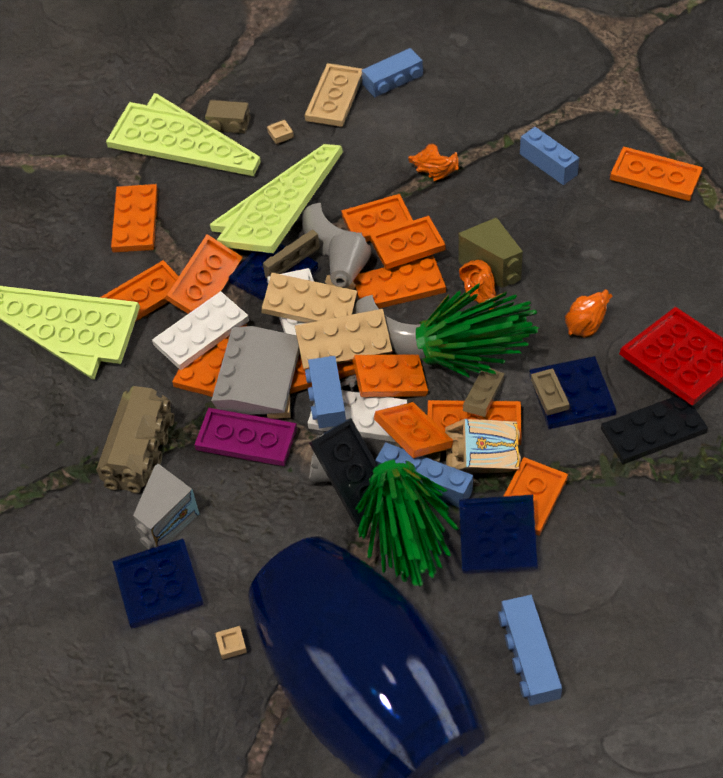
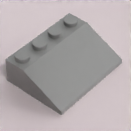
[211,326,300,415]

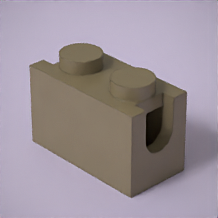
[205,100,250,133]

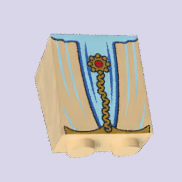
[445,419,521,474]

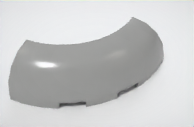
[302,203,362,257]
[352,295,425,358]

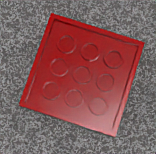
[619,307,723,406]

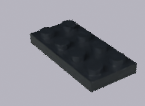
[601,395,708,464]
[309,418,378,527]

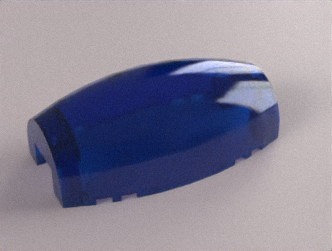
[248,536,485,778]

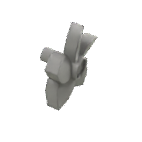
[340,375,358,391]

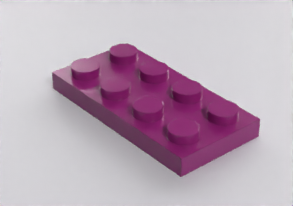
[194,408,297,466]

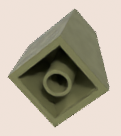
[458,217,523,288]

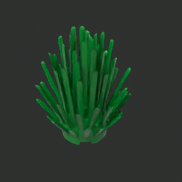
[416,283,539,378]
[355,459,458,587]

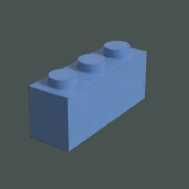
[362,48,423,98]
[520,127,579,185]
[305,356,346,428]

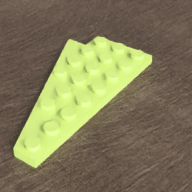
[106,93,261,176]
[210,144,343,253]
[0,286,140,380]

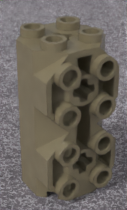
[96,386,174,493]

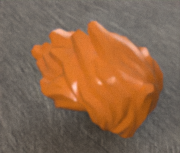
[408,144,459,181]
[459,260,496,310]
[565,289,613,338]

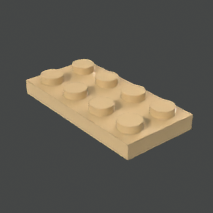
[305,63,363,127]
[261,273,357,323]
[295,309,392,370]

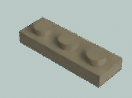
[263,229,320,279]
[463,368,505,417]

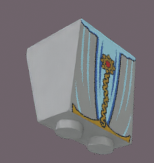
[133,464,199,553]

